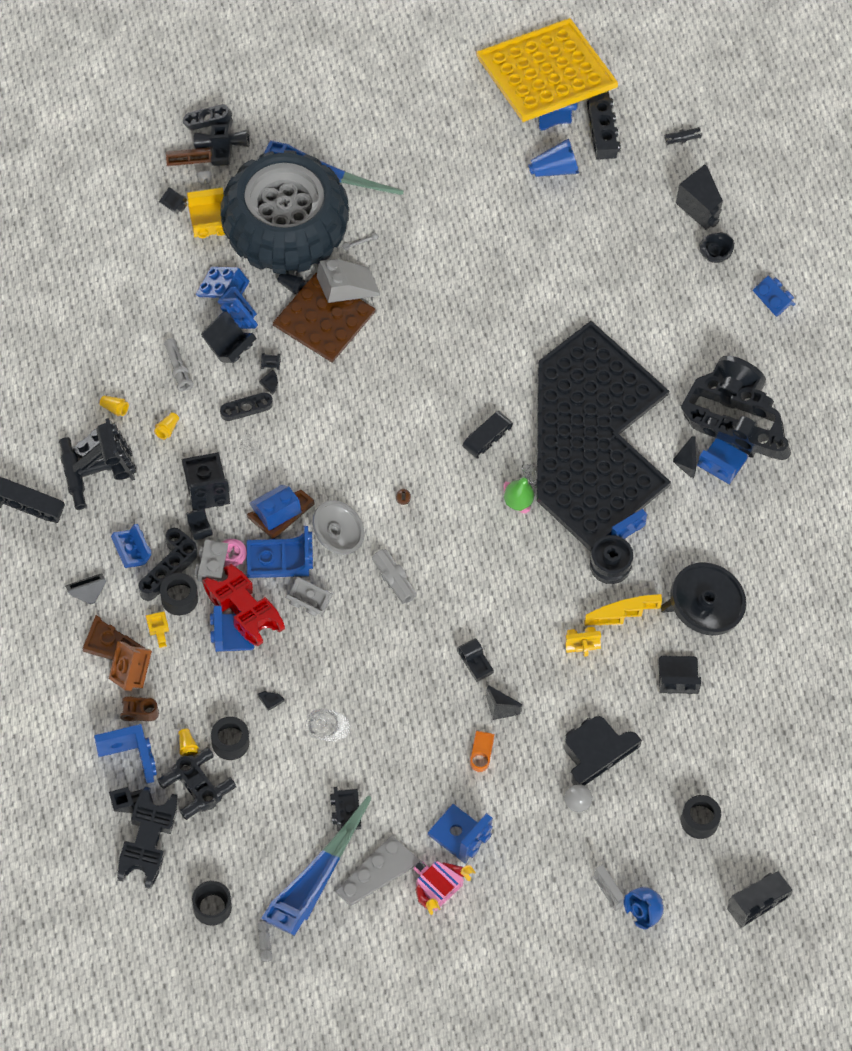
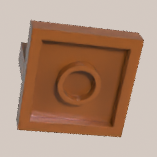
[109,641,152,691]

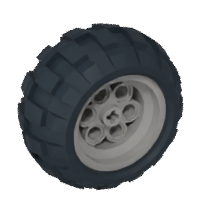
[220,150,349,274]

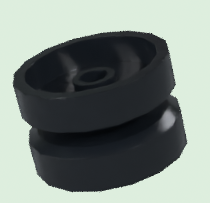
[590,535,633,584]

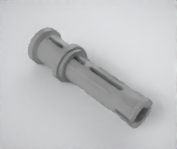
[164,338,194,392]

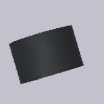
[160,573,198,616]
[211,716,250,760]
[681,795,721,839]
[192,881,232,926]

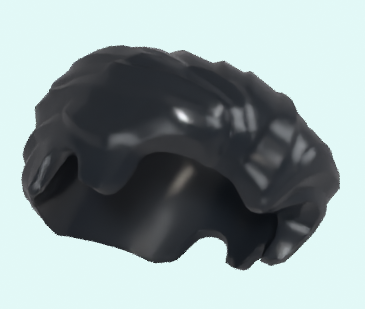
[700,232,735,263]

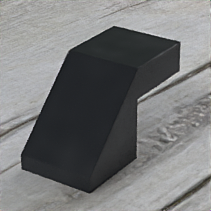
[109,787,154,813]

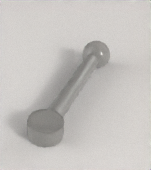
[343,233,379,250]

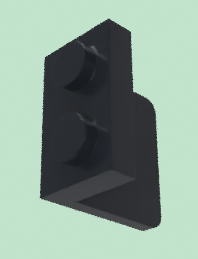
[201,311,257,363]
[658,656,701,694]

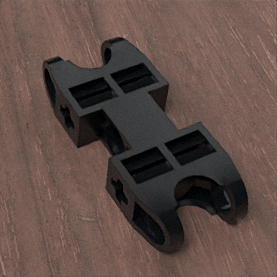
[118,787,178,889]

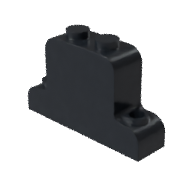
[564,716,642,786]

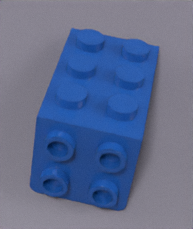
[247,526,313,578]

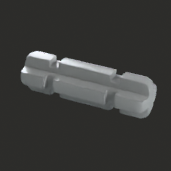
[257,921,272,962]

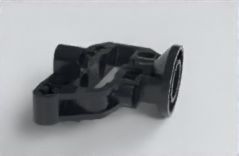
[681,356,791,460]

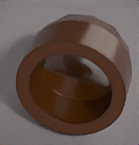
[396,489,411,505]

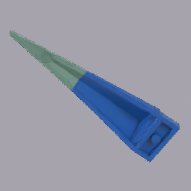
[263,140,404,195]
[261,796,371,936]

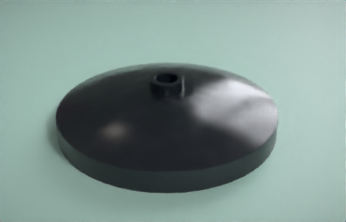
[670,562,746,636]

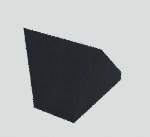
[486,685,523,720]

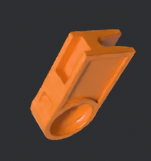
[470,731,495,772]

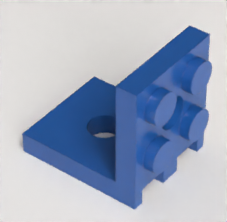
[94,724,157,784]
[427,804,493,864]

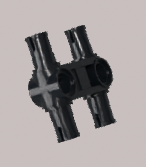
[157,747,236,820]

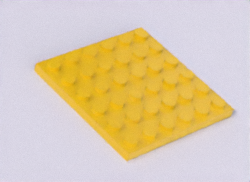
[476,18,618,122]

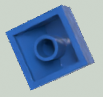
[249,485,302,530]

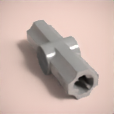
[372,549,417,604]

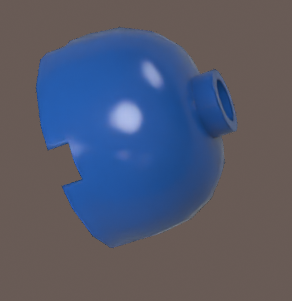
[624,887,664,930]

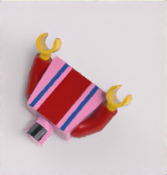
[414,861,476,915]

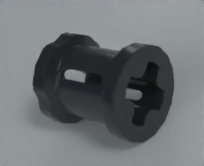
[261,353,281,370]

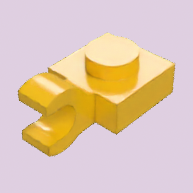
[145,611,169,648]

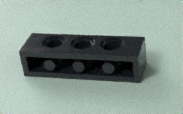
[586,91,621,160]

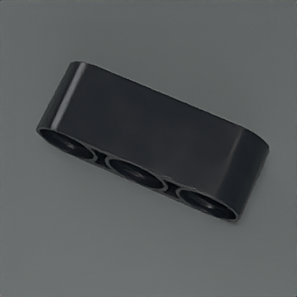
[462,411,513,459]

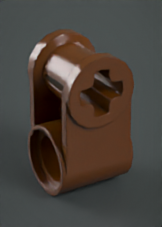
[120,696,159,722]

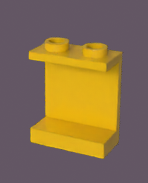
[187,188,225,238]

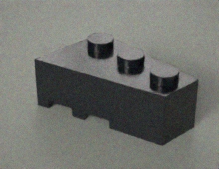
[727,871,793,928]

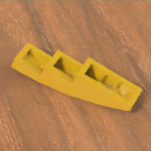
[584,594,662,626]

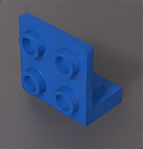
[196,267,250,299]

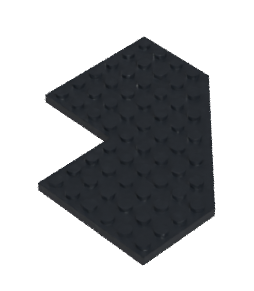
[536,320,671,551]

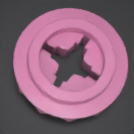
[223,539,247,567]

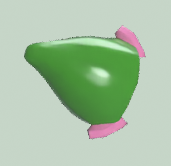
[504,477,535,513]

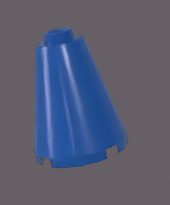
[528,139,579,177]

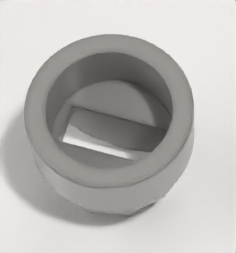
[197,171,212,184]

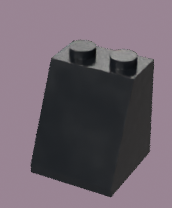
[676,164,723,230]

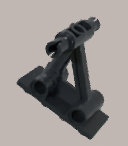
[59,418,137,510]

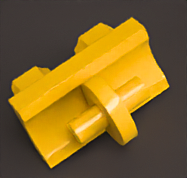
[565,627,601,657]

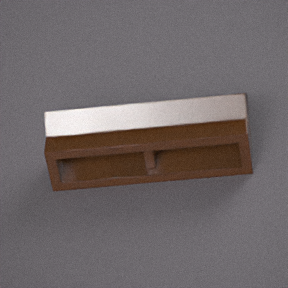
[165,147,211,166]

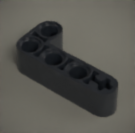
[0,477,65,523]
[138,527,198,601]

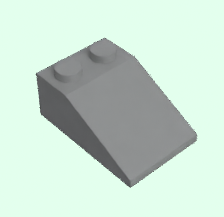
[317,259,380,303]

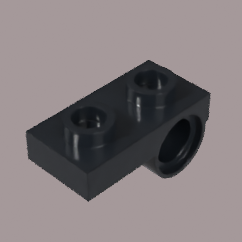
[457,638,494,682]

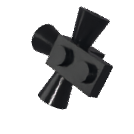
[194,115,250,166]

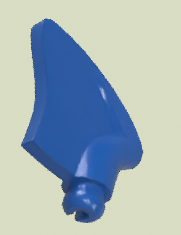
[539,103,578,131]

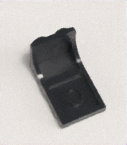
[181,452,230,510]

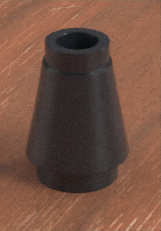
[277,274,306,294]

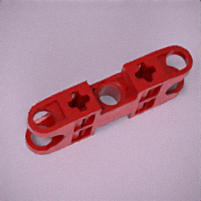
[202,564,285,646]

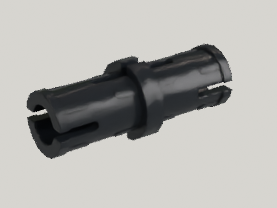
[664,127,702,145]

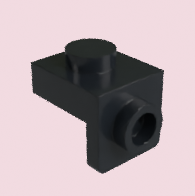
[159,187,187,214]
[186,509,213,540]

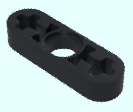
[183,104,232,130]
[220,393,273,421]

